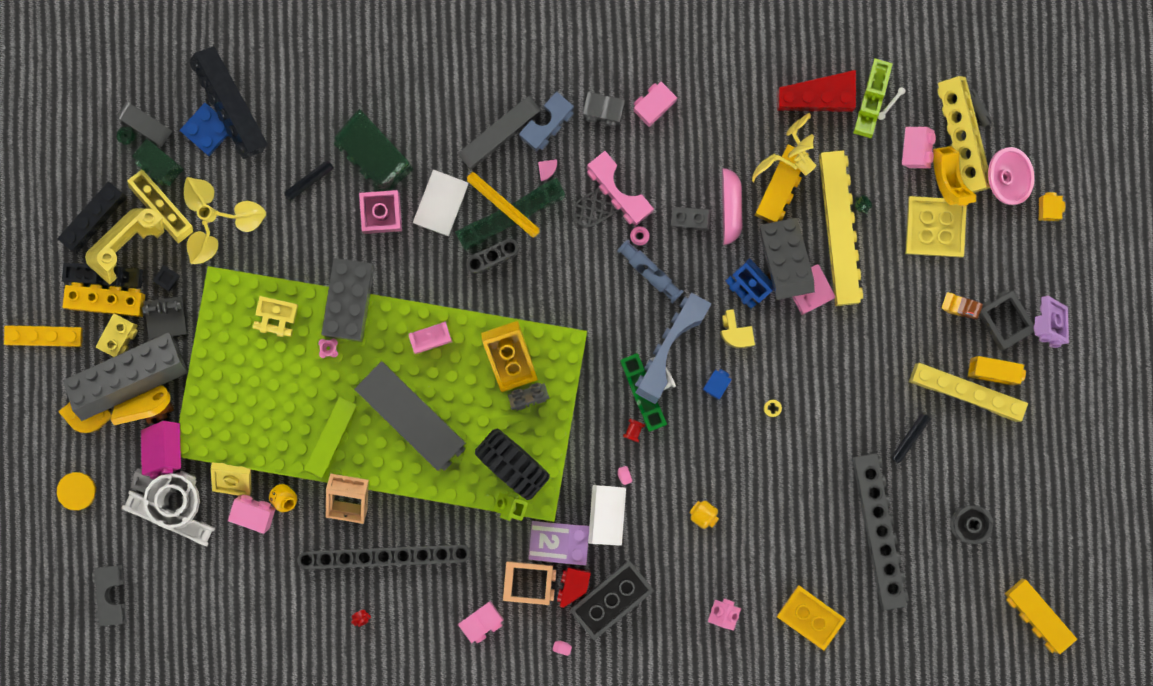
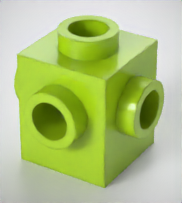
[493,491,528,521]

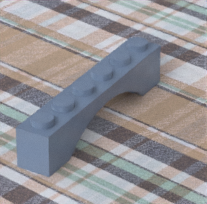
[635,292,711,404]

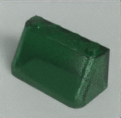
[333,109,414,192]

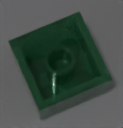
[132,139,184,186]

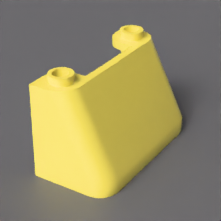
[85,208,164,285]

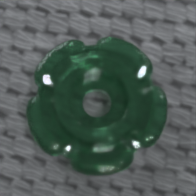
[116,126,135,145]
[855,195,872,213]

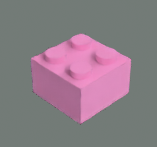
[359,190,402,234]

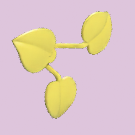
[752,113,816,182]
[184,177,266,264]

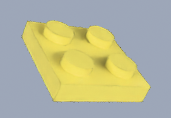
[210,462,252,496]

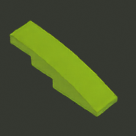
[853,58,893,138]
[304,397,357,479]

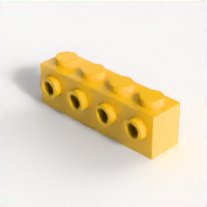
[62,282,145,317]

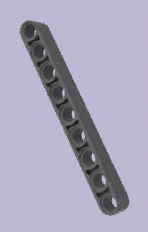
[297,544,471,569]

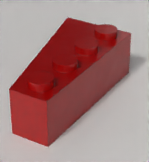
[777,70,856,112]

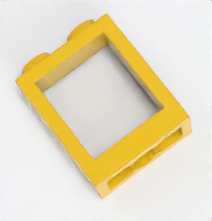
[967,356,1026,386]

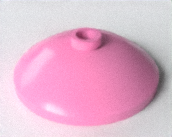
[988,147,1034,205]

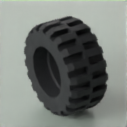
[475,428,550,500]

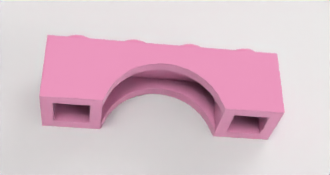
[587,151,654,226]

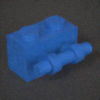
[725,258,774,309]

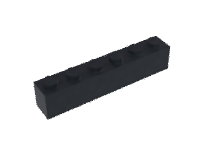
[190,46,268,160]

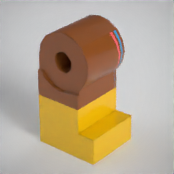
[942,292,983,319]

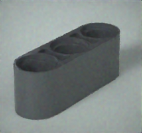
[116,101,173,147]
[466,239,519,274]

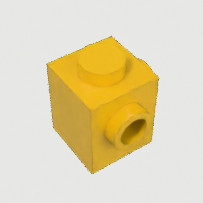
[1039,192,1065,221]

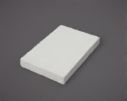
[413,170,469,237]
[588,485,626,546]

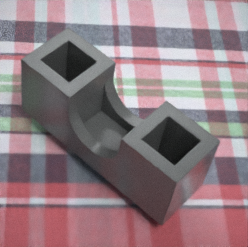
[92,565,127,626]

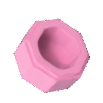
[618,466,632,485]
[552,641,572,656]

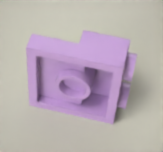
[1034,296,1069,348]

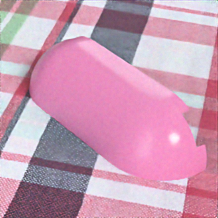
[722,168,742,245]

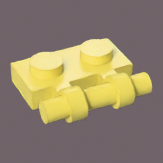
[253,296,298,337]

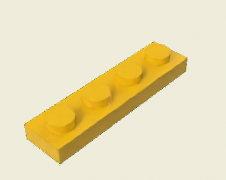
[4,326,83,347]

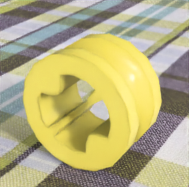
[764,400,782,417]

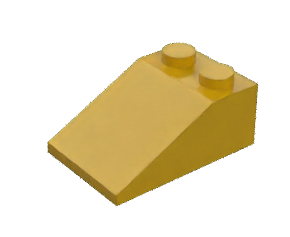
[481,321,538,392]

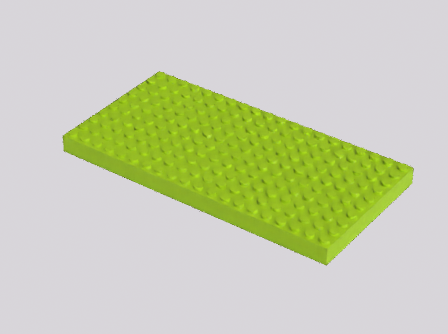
[179,266,587,522]

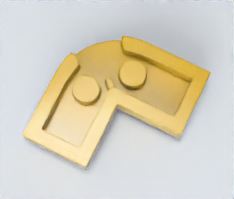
[58,402,112,433]

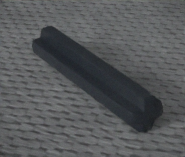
[284,160,334,201]
[891,413,931,463]

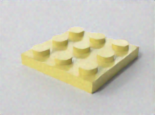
[905,196,967,258]

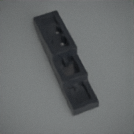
[62,263,143,288]

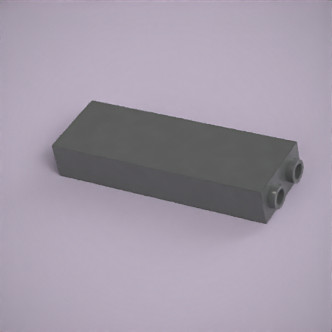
[354,361,466,471]

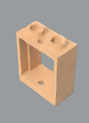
[326,474,369,524]
[503,561,556,605]

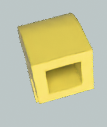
[720,309,755,348]

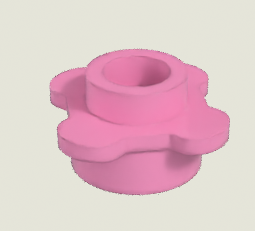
[318,338,338,358]

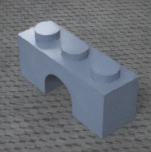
[519,91,574,152]

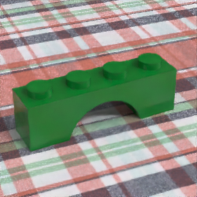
[620,353,667,432]

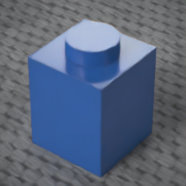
[702,369,732,400]

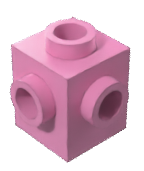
[708,599,741,631]

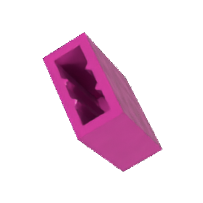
[141,421,181,479]

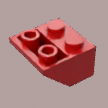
[557,567,591,608]

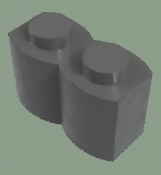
[583,92,625,127]

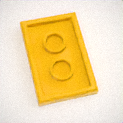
[776,585,846,651]

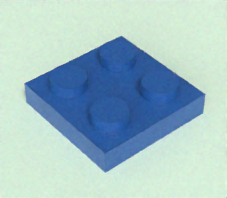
[180,103,228,156]

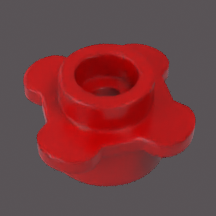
[351,610,371,627]

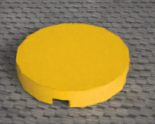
[57,472,96,510]

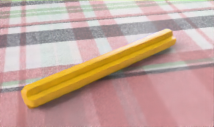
[467,172,540,237]

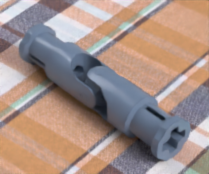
[617,239,684,304]

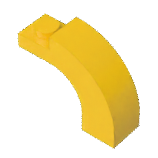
[933,146,976,206]

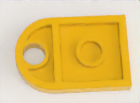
[111,385,170,425]

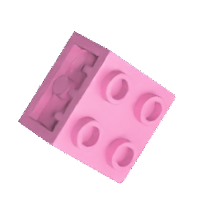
[792,264,835,315]

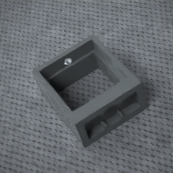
[979,290,1034,351]

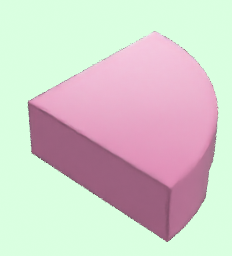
[538,159,557,182]

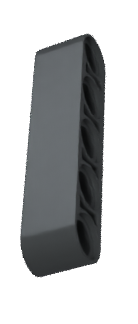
[458,96,542,170]

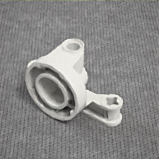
[122,471,215,546]

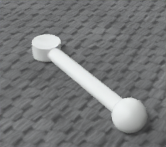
[878,87,905,120]

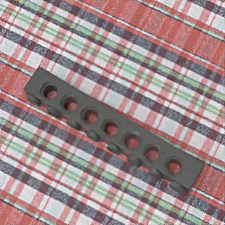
[852,453,909,611]

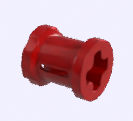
[623,419,645,442]

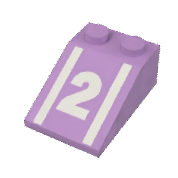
[529,521,589,565]

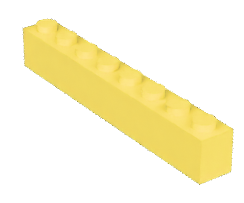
[819,150,863,306]

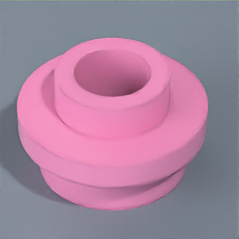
[630,226,649,246]

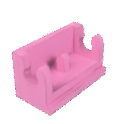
[409,321,452,354]

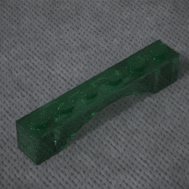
[455,177,566,252]

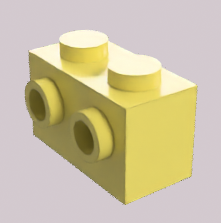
[96,313,138,357]

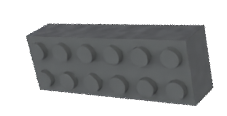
[63,332,188,421]

